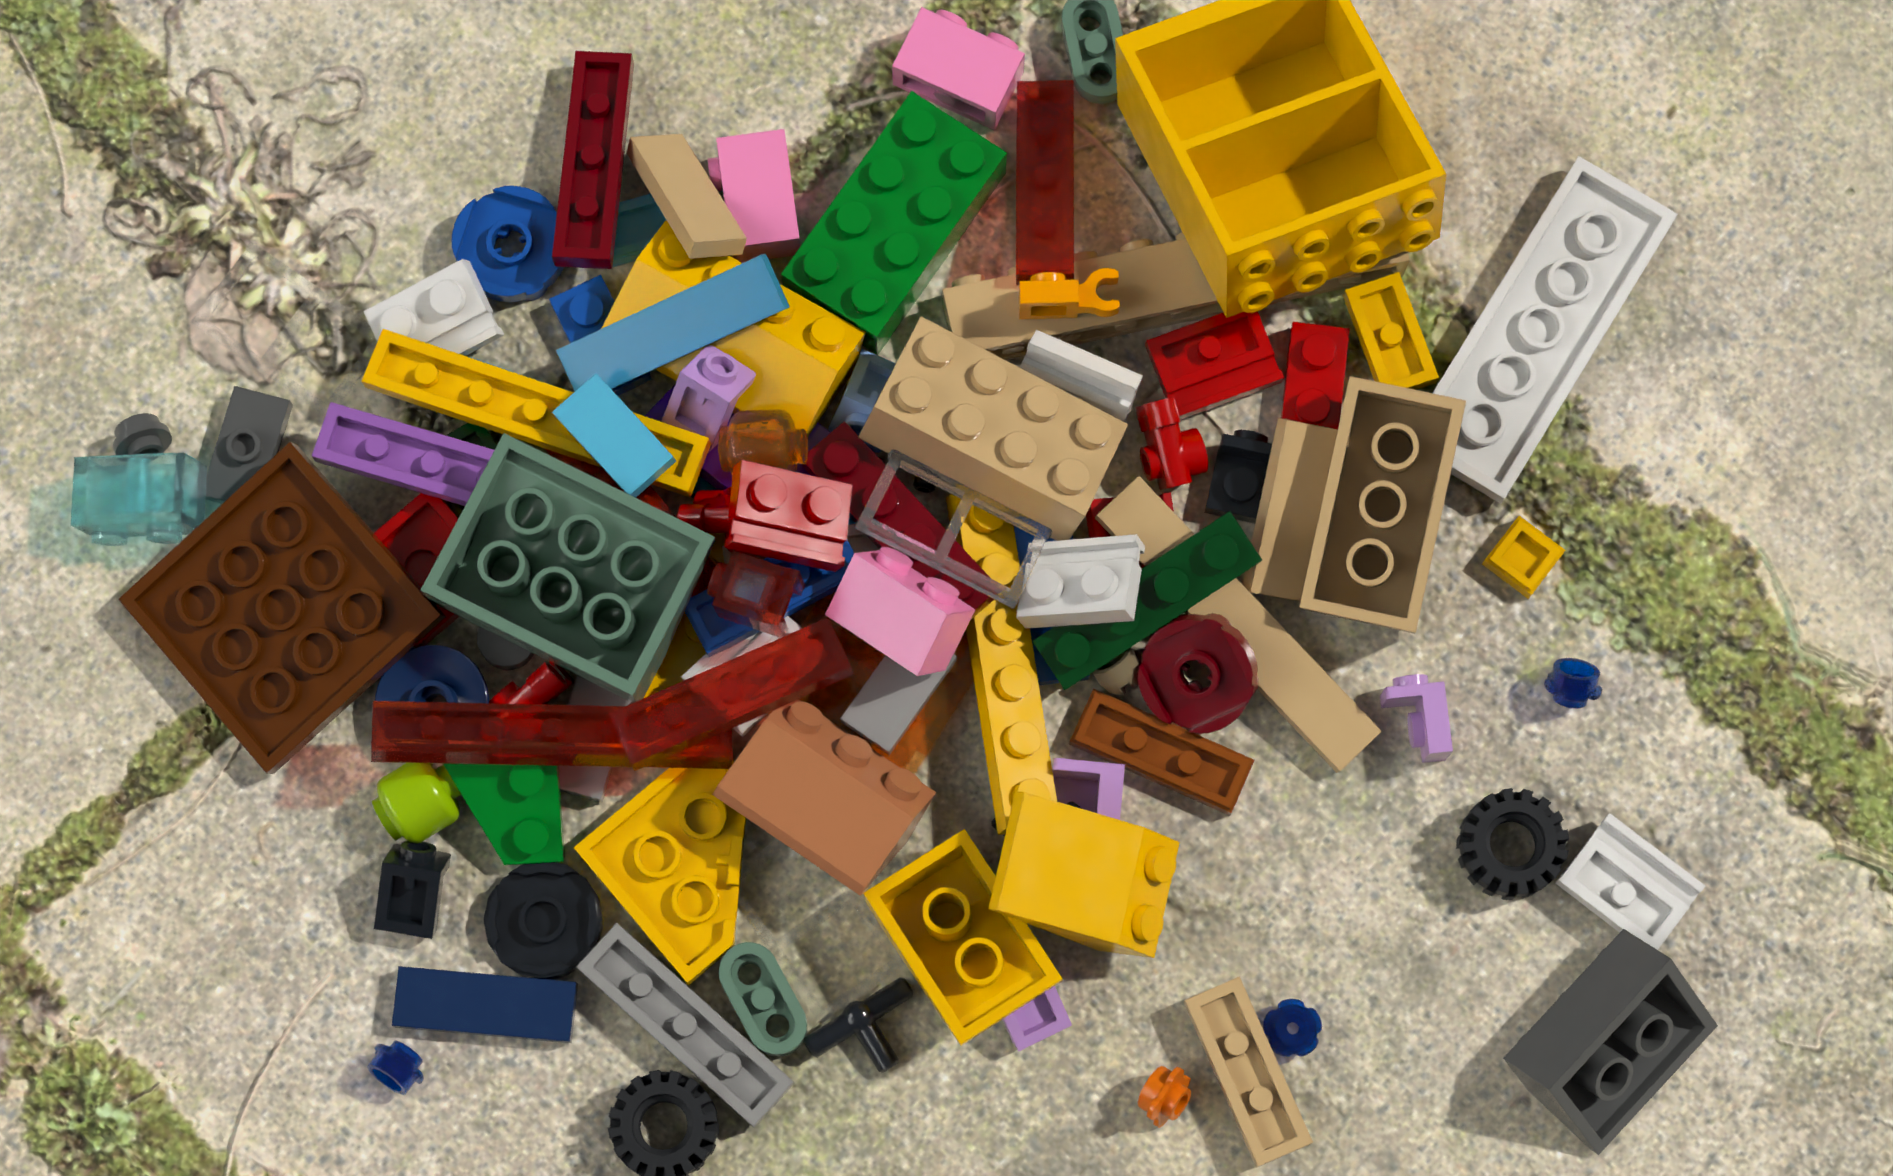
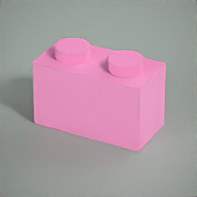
[892,7,1025,131]
[708,129,800,263]
[825,547,975,676]

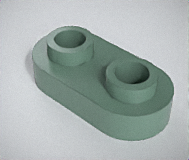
[1061,0,1123,104]
[719,942,808,1056]

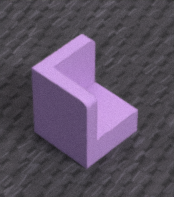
[1052,758,1125,820]

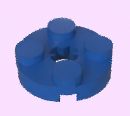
[452,186,564,302]

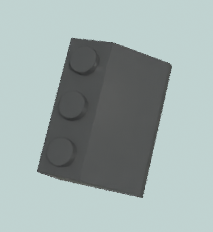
[1503,929,1718,1155]

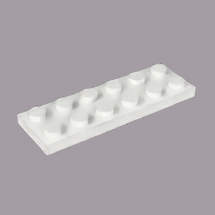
[1433,156,1678,504]

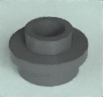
[113,413,172,466]

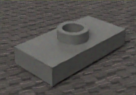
[201,386,293,504]

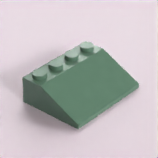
[421,433,716,706]

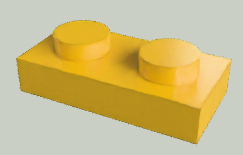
[1343,272,1439,390]

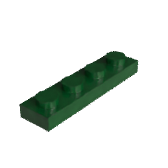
[1032,511,1263,690]

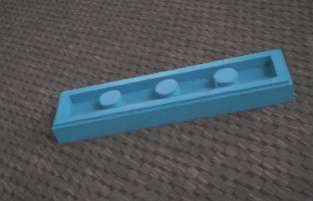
[556,254,790,391]

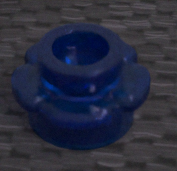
[1544,658,1602,709]
[1263,999,1322,1057]
[367,1040,424,1095]

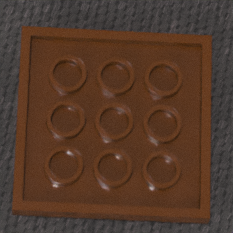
[118,442,446,774]

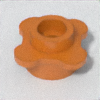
[1138,1066,1191,1128]

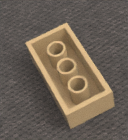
[858,316,1128,541]
[1299,376,1466,634]

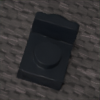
[1204,430,1272,524]
[374,841,451,939]

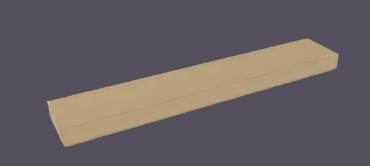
[1095,476,1382,773]

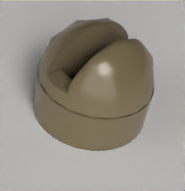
[1092,647,1141,695]

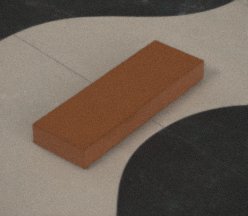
[1069,688,1255,816]

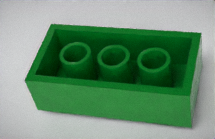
[781,91,1007,355]

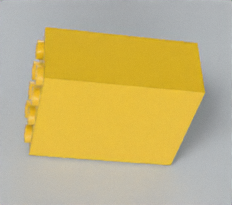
[1115,0,1447,318]

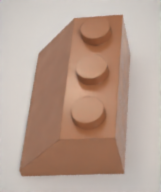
[712,694,936,896]

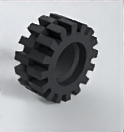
[1456,788,1569,900]
[608,1070,719,1176]

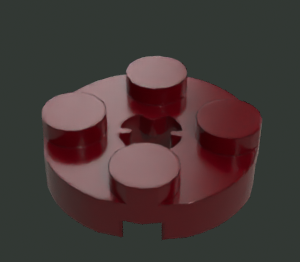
[1138,613,1259,734]

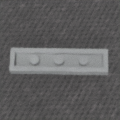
[577,923,795,1128]

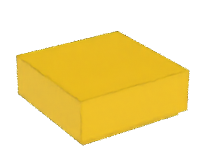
[1482,516,1566,599]

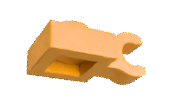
[1018,268,1120,320]

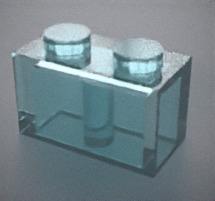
[71,452,207,546]

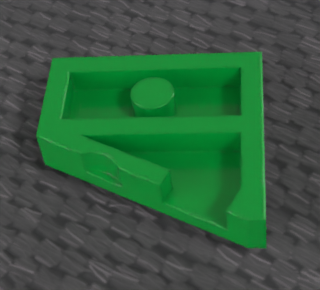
[441,741,565,865]

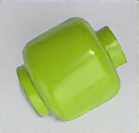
[372,756,461,844]

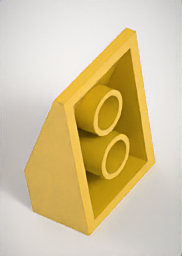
[988,791,1180,958]
[863,829,1063,1046]

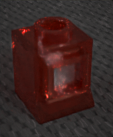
[707,550,805,639]

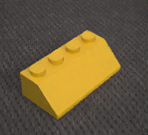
[601,220,866,450]

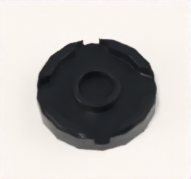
[483,862,604,980]

